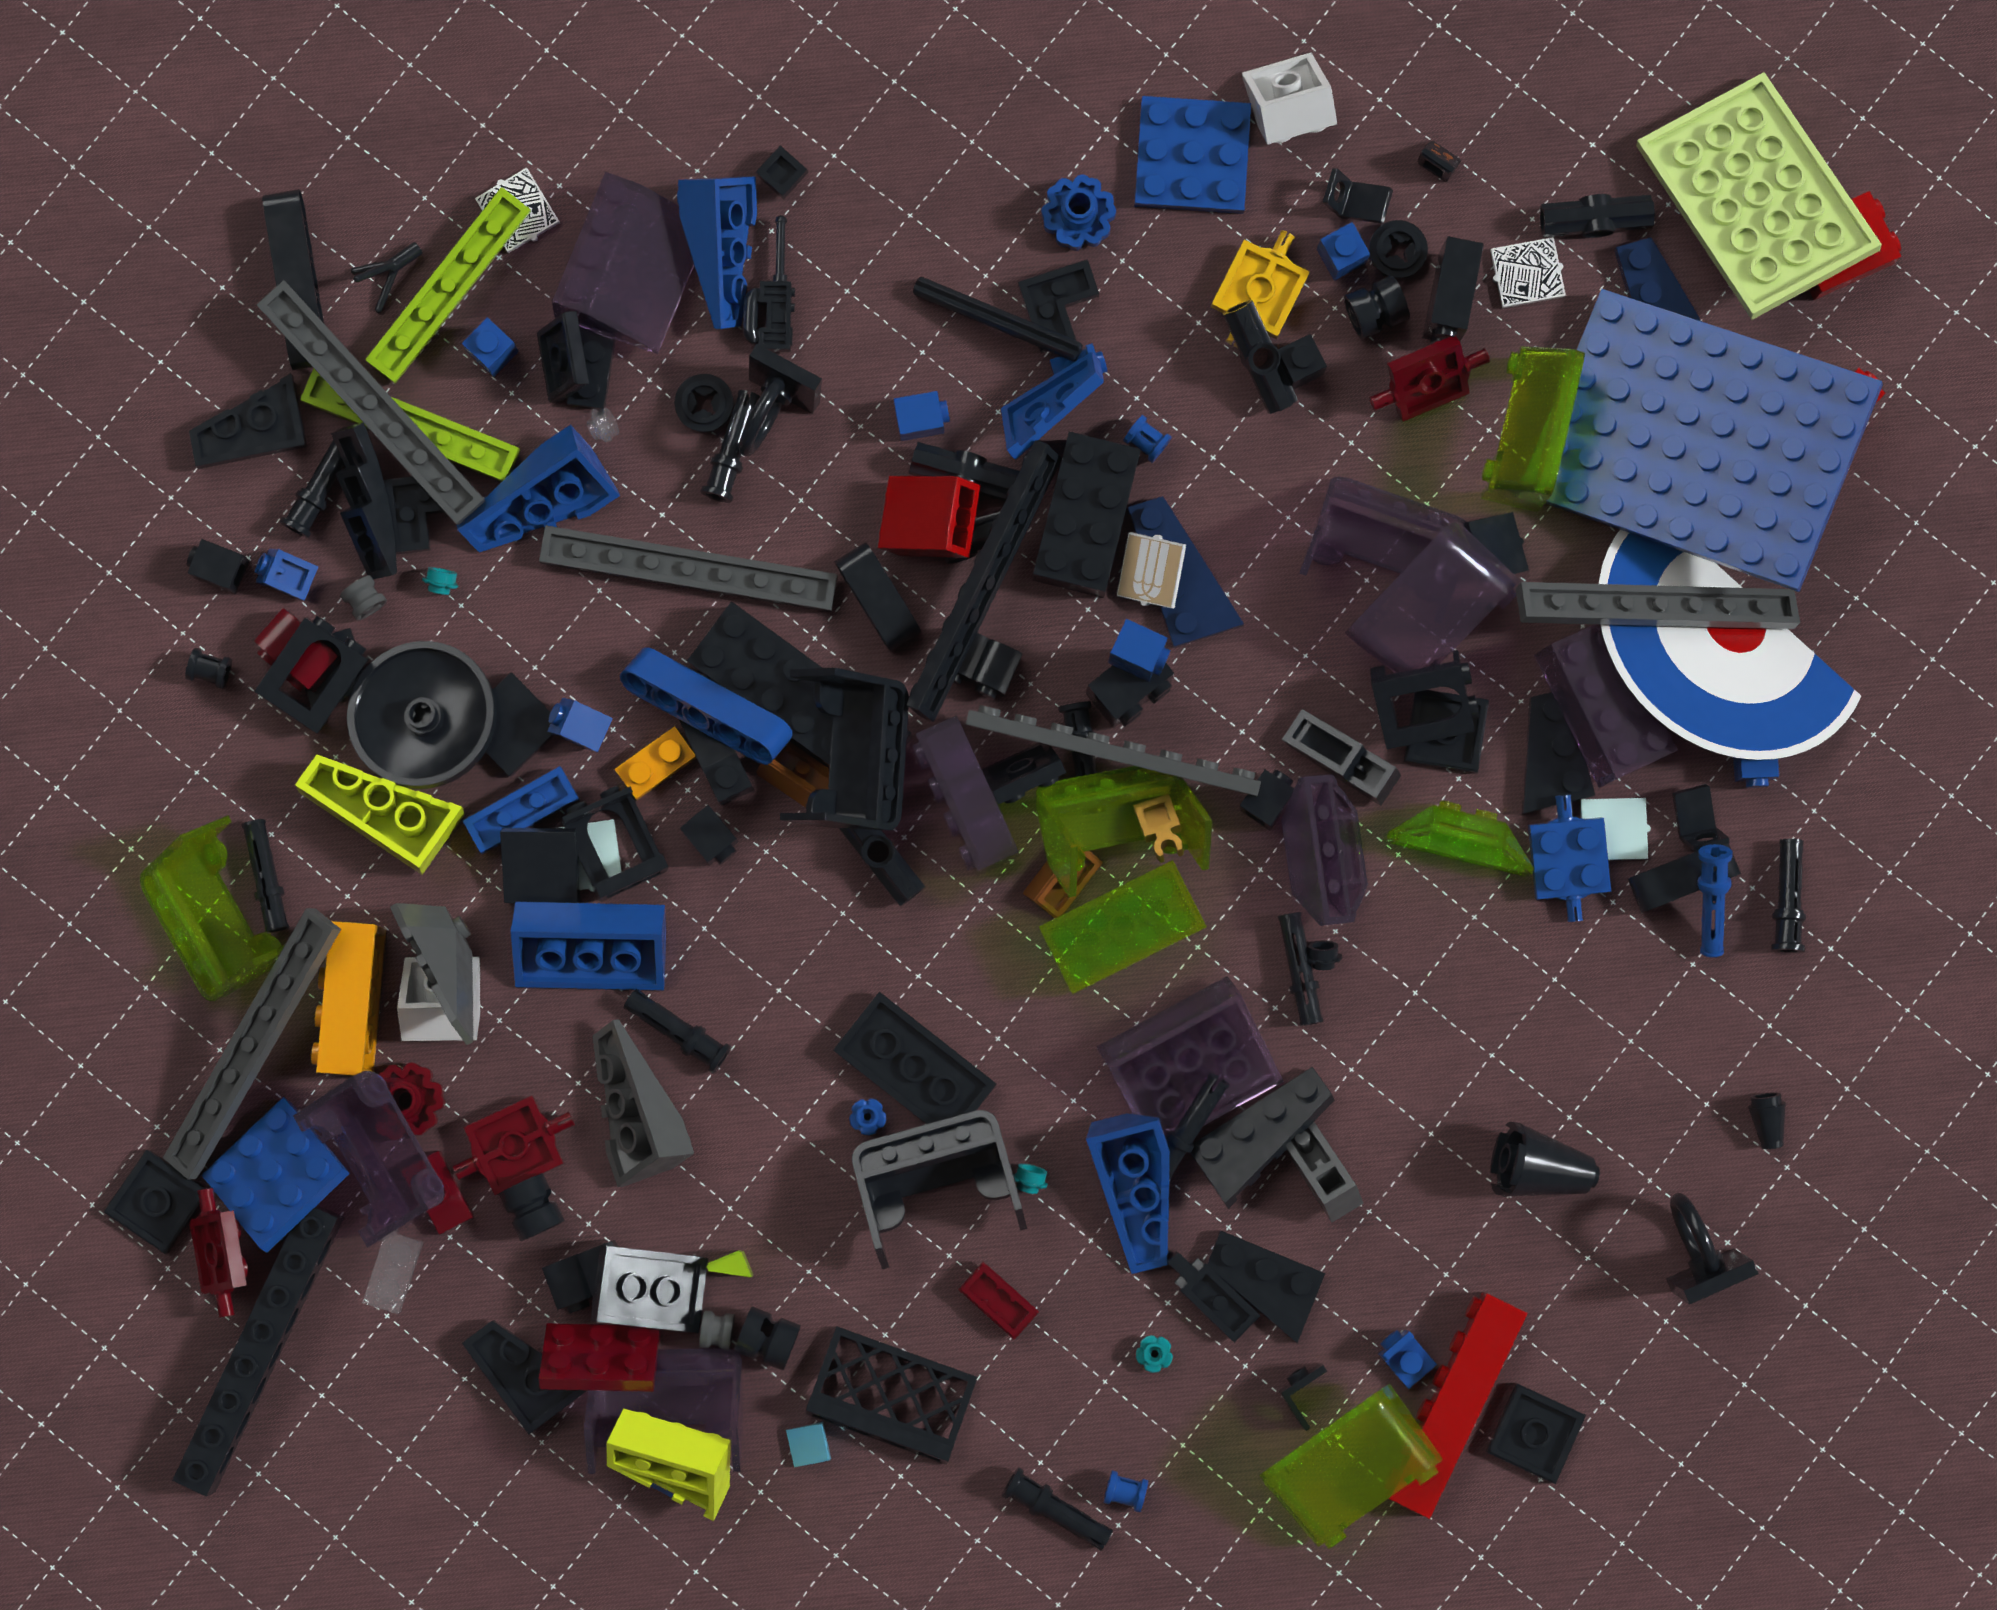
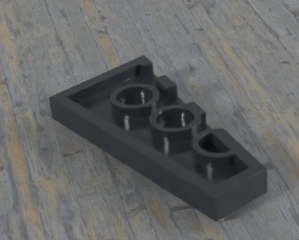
[1190,1067,1335,1209]

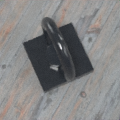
[738,343,822,456]
[1666,1193,1759,1305]

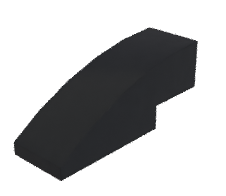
[1282,709,1401,806]

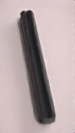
[913,277,1083,361]

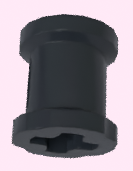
[185,648,232,689]

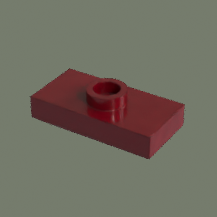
[405,1151,474,1235]
[958,1261,1039,1340]

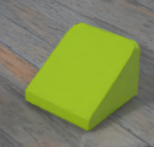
[706,1250,753,1277]

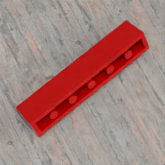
[1383,1292,1528,1519]

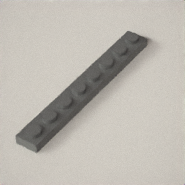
[256,280,485,525]
[539,525,838,612]
[1516,582,1800,629]
[966,705,1261,796]
[163,908,341,1180]

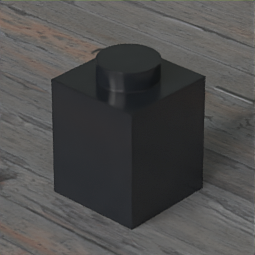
[1278,334,1327,390]
[186,539,250,594]
[1240,769,1296,831]
[680,805,739,865]

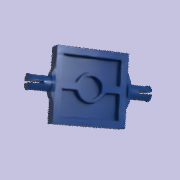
[1528,794,1611,922]

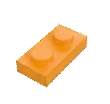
[615,726,697,800]

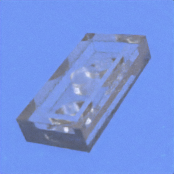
[362,1231,424,1314]

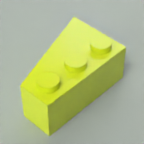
[606,1408,731,1521]

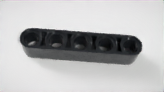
[262,189,324,370]

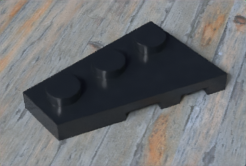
[189,373,307,469]
[1522,688,1595,814]
[1207,1230,1325,1343]
[462,1320,588,1435]

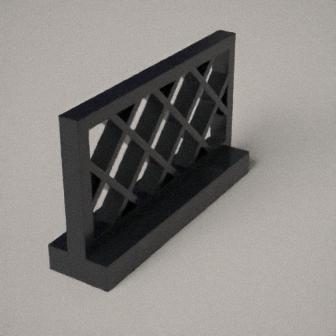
[805,1326,978,1465]

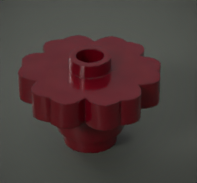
[367,1062,445,1138]

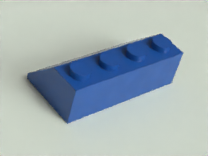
[511,902,666,990]

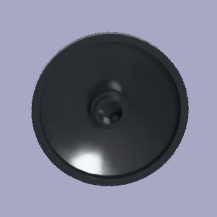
[347,641,497,789]

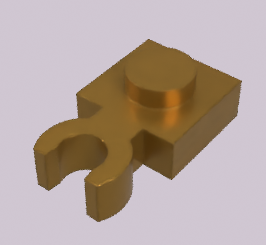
[1133,794,1184,863]

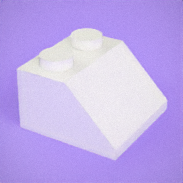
[1242,53,1337,145]
[397,956,480,1041]

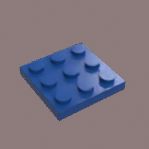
[1134,96,1251,214]
[202,1097,350,1253]

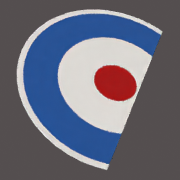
[1599,530,1861,760]

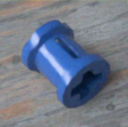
[1123,415,1172,463]
[1103,1470,1149,1512]

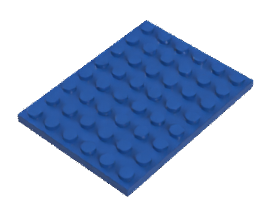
[1519,289,1883,592]

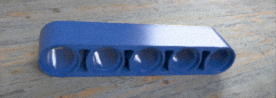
[620,647,793,765]

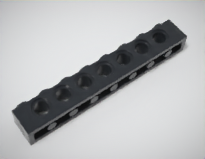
[172,1205,345,1497]

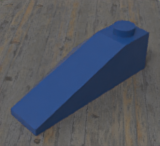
[677,177,757,329]
[456,424,620,553]
[1086,1113,1170,1274]

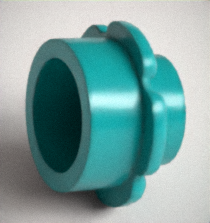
[422,567,459,595]
[1013,1164,1048,1194]
[1136,1335,1173,1373]

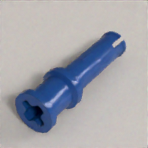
[1697,844,1733,957]

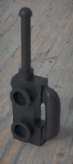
[743,215,795,352]

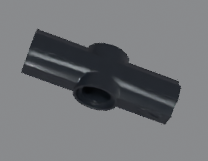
[1539,194,1655,238]
[1222,300,1298,414]
[909,442,1020,501]
[839,828,925,907]

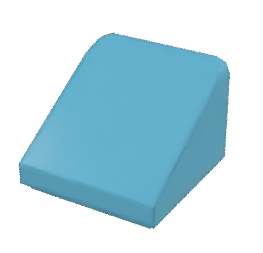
[786,1422,831,1467]

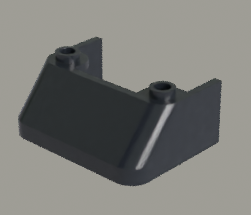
[780,668,909,830]
[852,1110,1027,1270]

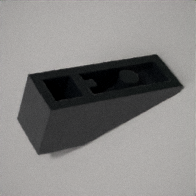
[679,720,754,806]

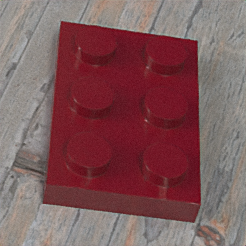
[539,1323,660,1392]

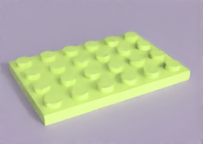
[1636,72,1882,320]

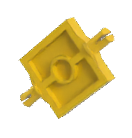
[1211,230,1310,348]

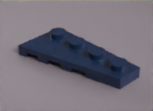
[1614,238,1701,321]
[1128,496,1244,648]

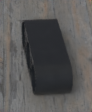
[834,542,922,652]
[1628,843,1741,913]

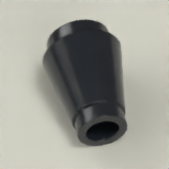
[1748,1092,1786,1149]

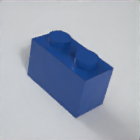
[1108,619,1171,682]

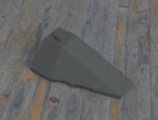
[390,903,473,1045]
[593,1019,694,1187]

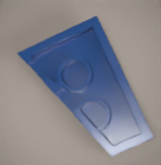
[1001,352,1104,460]

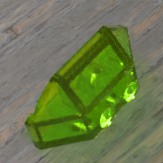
[1383,801,1534,877]

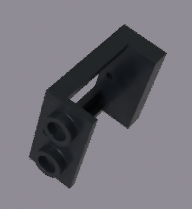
[254,616,369,733]
[1370,650,1480,749]
[562,785,668,903]

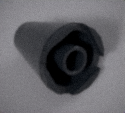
[1490,1122,1600,1197]

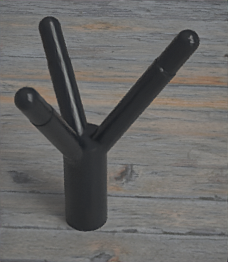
[351,242,423,313]

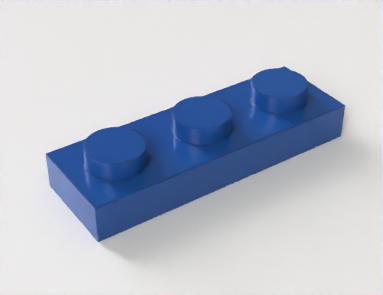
[463,766,580,854]

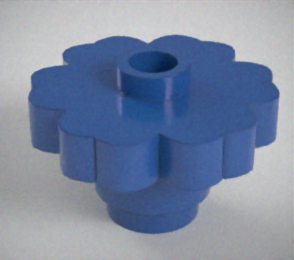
[1041,174,1116,251]

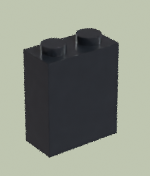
[1422,236,1484,344]

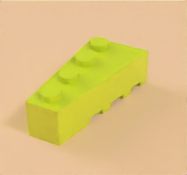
[295,754,465,875]

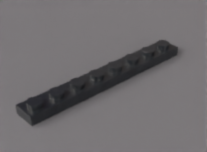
[906,440,1062,722]

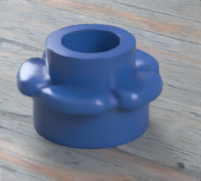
[849,1099,886,1135]

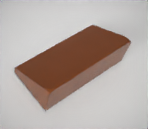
[757,741,830,808]
[1023,836,1103,921]

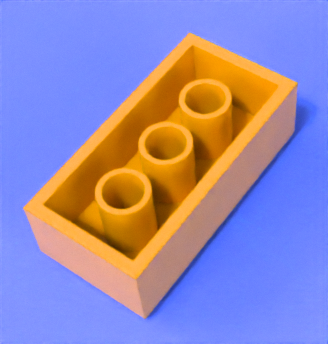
[311,921,387,1077]

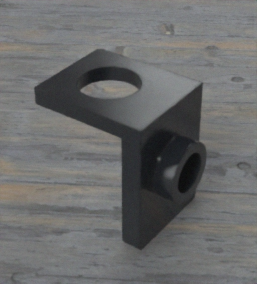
[1323,168,1393,224]
[1672,784,1730,852]
[1278,1363,1327,1431]

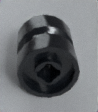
[1343,275,1410,340]
[499,1173,565,1242]
[734,1306,801,1371]

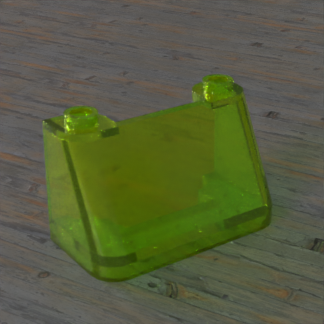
[1259,1384,1443,1550]

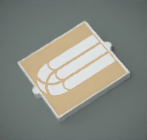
[1117,532,1186,608]

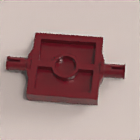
[1369,335,1490,422]
[452,1095,575,1196]
[189,1188,248,1318]

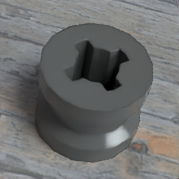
[340,575,387,621]
[699,1310,735,1351]

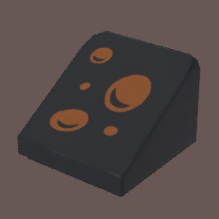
[1417,141,1461,182]

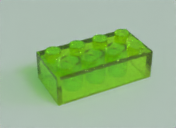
[1038,860,1207,996]

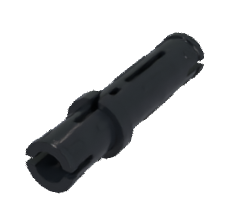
[241,819,289,933]
[1278,912,1323,1026]
[1166,1072,1230,1179]

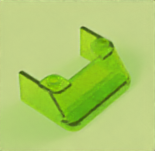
[1480,346,1585,512]
[1036,766,1212,898]
[140,815,285,1001]

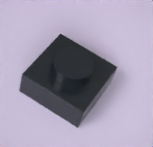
[756,145,808,200]

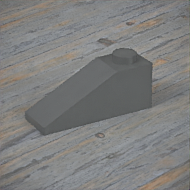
[1286,1122,1364,1223]

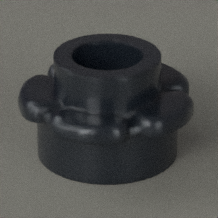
[1308,940,1342,970]

